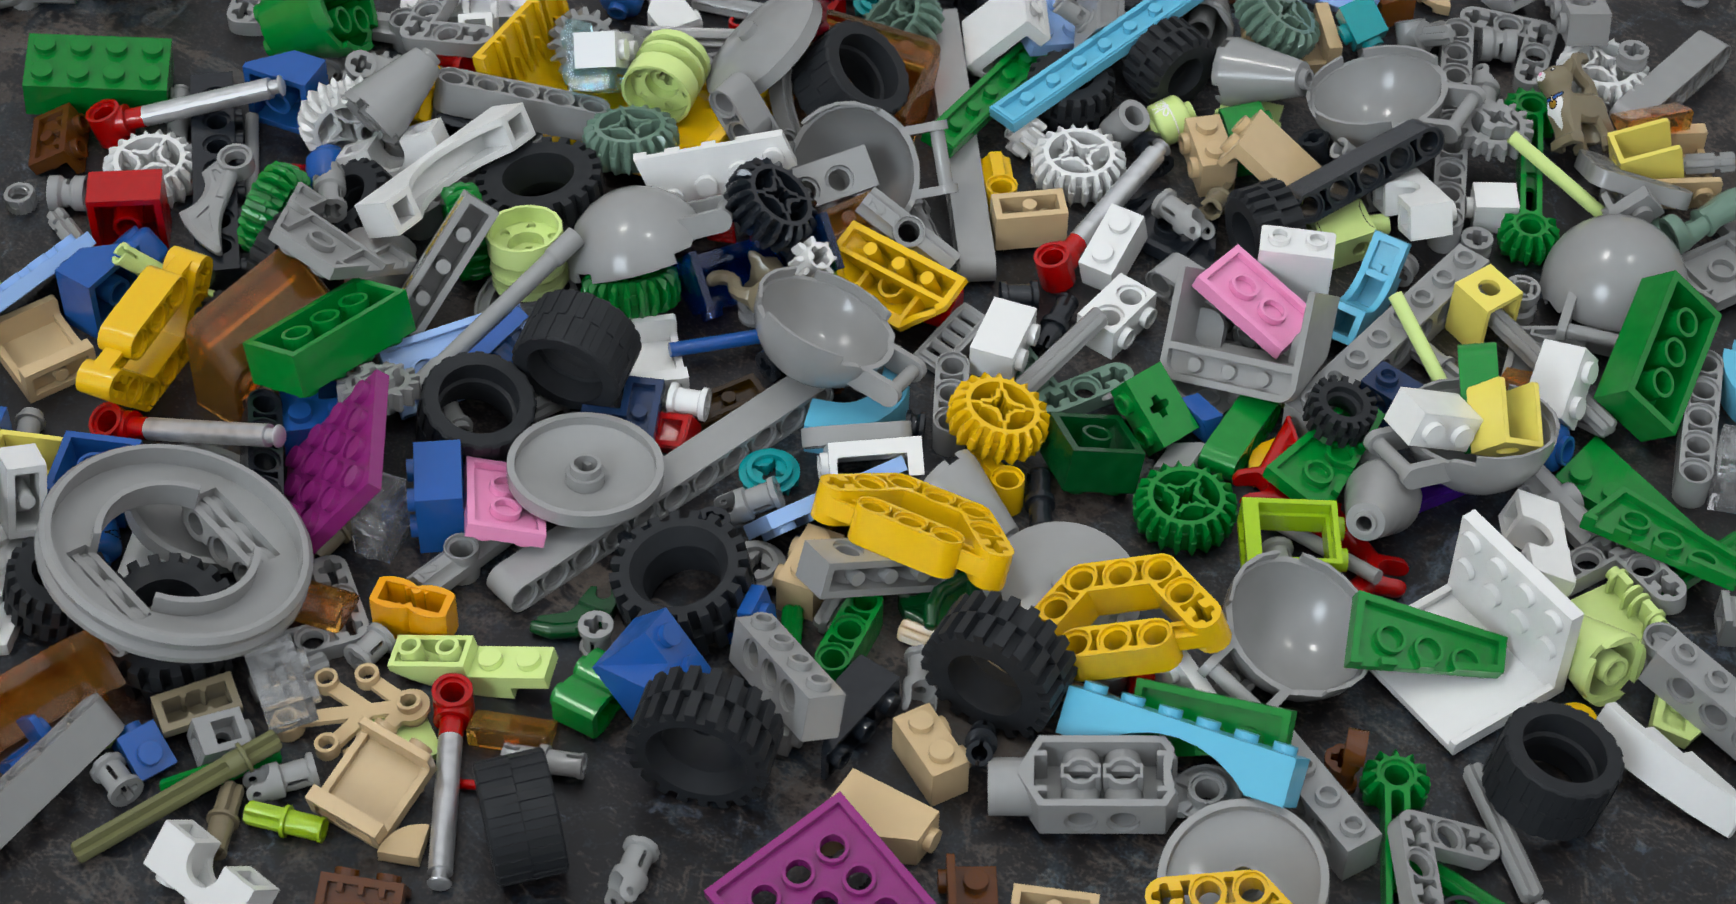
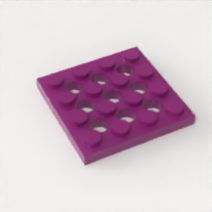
[284,369,389,555]
[704,791,936,904]

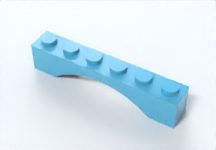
[1055,680,1310,808]

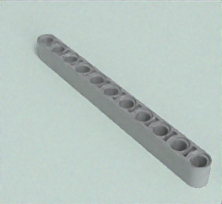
[925,8,996,282]
[486,376,834,612]

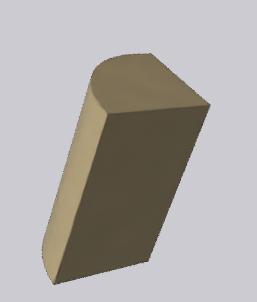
[150,671,244,739]

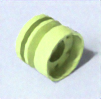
[621,29,711,123]
[485,205,569,302]

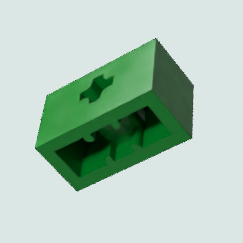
[1110,361,1199,457]

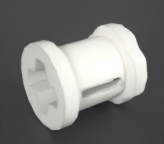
[666,382,712,422]

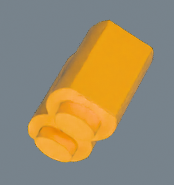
[369,576,459,639]

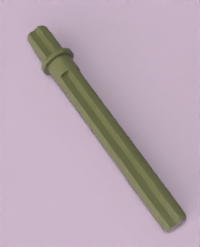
[71,730,282,863]

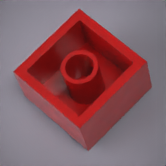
[85,169,172,250]

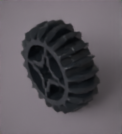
[723,157,820,253]

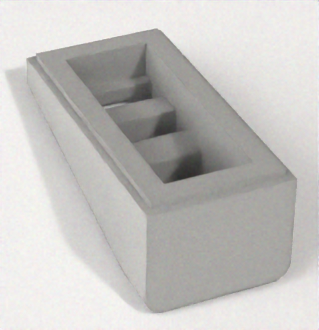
[913,302,985,374]

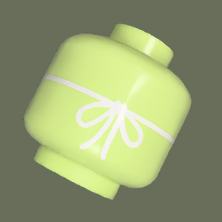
[1144,95,1196,146]

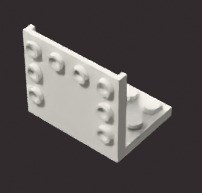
[1369,509,1584,755]

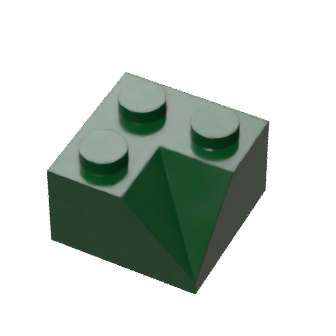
[1040,412,1146,496]

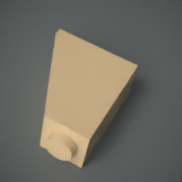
[820,768,942,865]

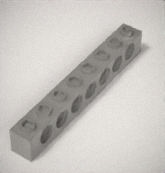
[1282,243,1490,438]

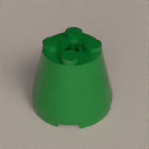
[253,0,378,59]

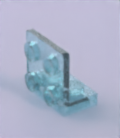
[561,19,623,94]

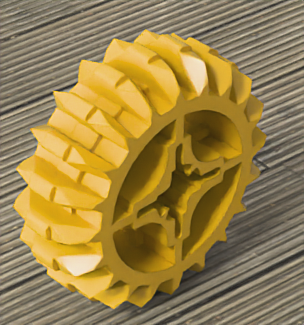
[946,372,1050,466]

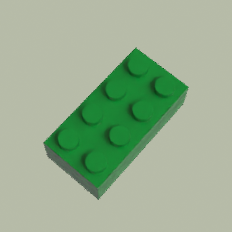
[22,33,174,115]
[1593,270,1722,442]
[242,278,416,398]

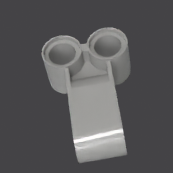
[709,72,798,142]

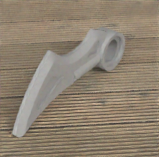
[179,143,256,256]

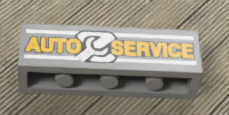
[401,189,500,336]

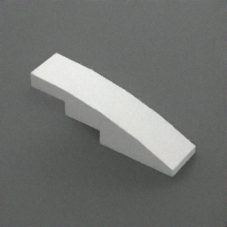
[1596,702,1736,838]

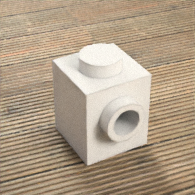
[1465,182,1520,233]

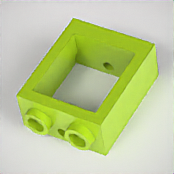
[1237,497,1349,573]

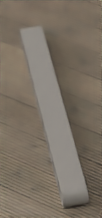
[1427,18,1474,254]

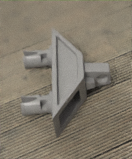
[1052,0,1126,48]

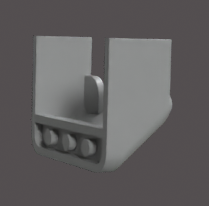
[1160,265,1340,403]

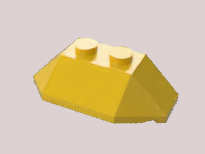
[832,220,968,332]

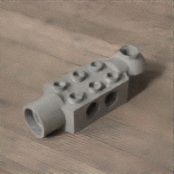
[988,735,1242,834]

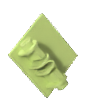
[1571,566,1668,642]

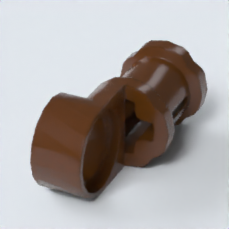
[1324,727,1370,795]

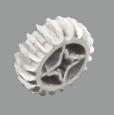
[1556,38,1650,112]
[297,74,385,151]
[1030,124,1126,208]
[102,129,193,209]

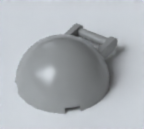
[1306,45,1486,153]
[787,101,959,243]
[567,185,733,284]
[1540,214,1688,348]
[754,266,927,407]
[1363,377,1560,495]
[1197,550,1368,707]

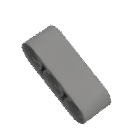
[931,351,970,457]

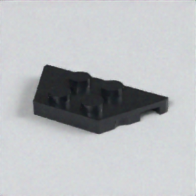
[1123,189,1218,269]

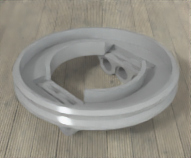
[34,444,314,663]

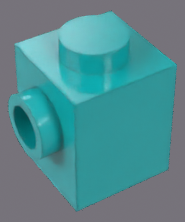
[1335,0,1389,52]

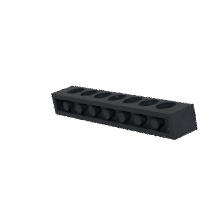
[190,71,249,292]

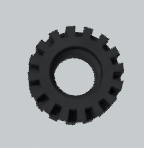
[1302,375,1378,448]

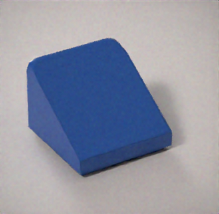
[1182,393,1223,443]

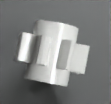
[1004,117,1047,159]
[788,236,837,277]

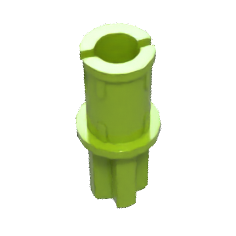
[243,800,329,844]

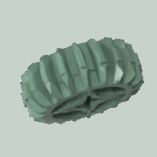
[862,0,945,69]
[1233,0,1321,59]
[582,104,680,176]

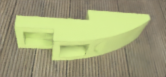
[387,635,558,699]

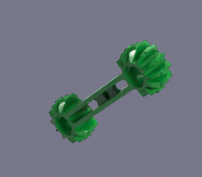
[1496,87,1560,267]
[1358,749,1431,904]

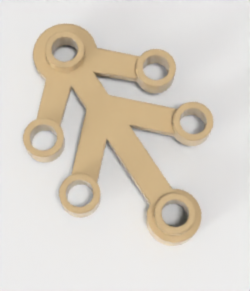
[270,663,431,761]

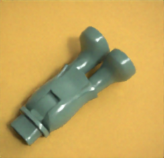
[1651,187,1736,255]

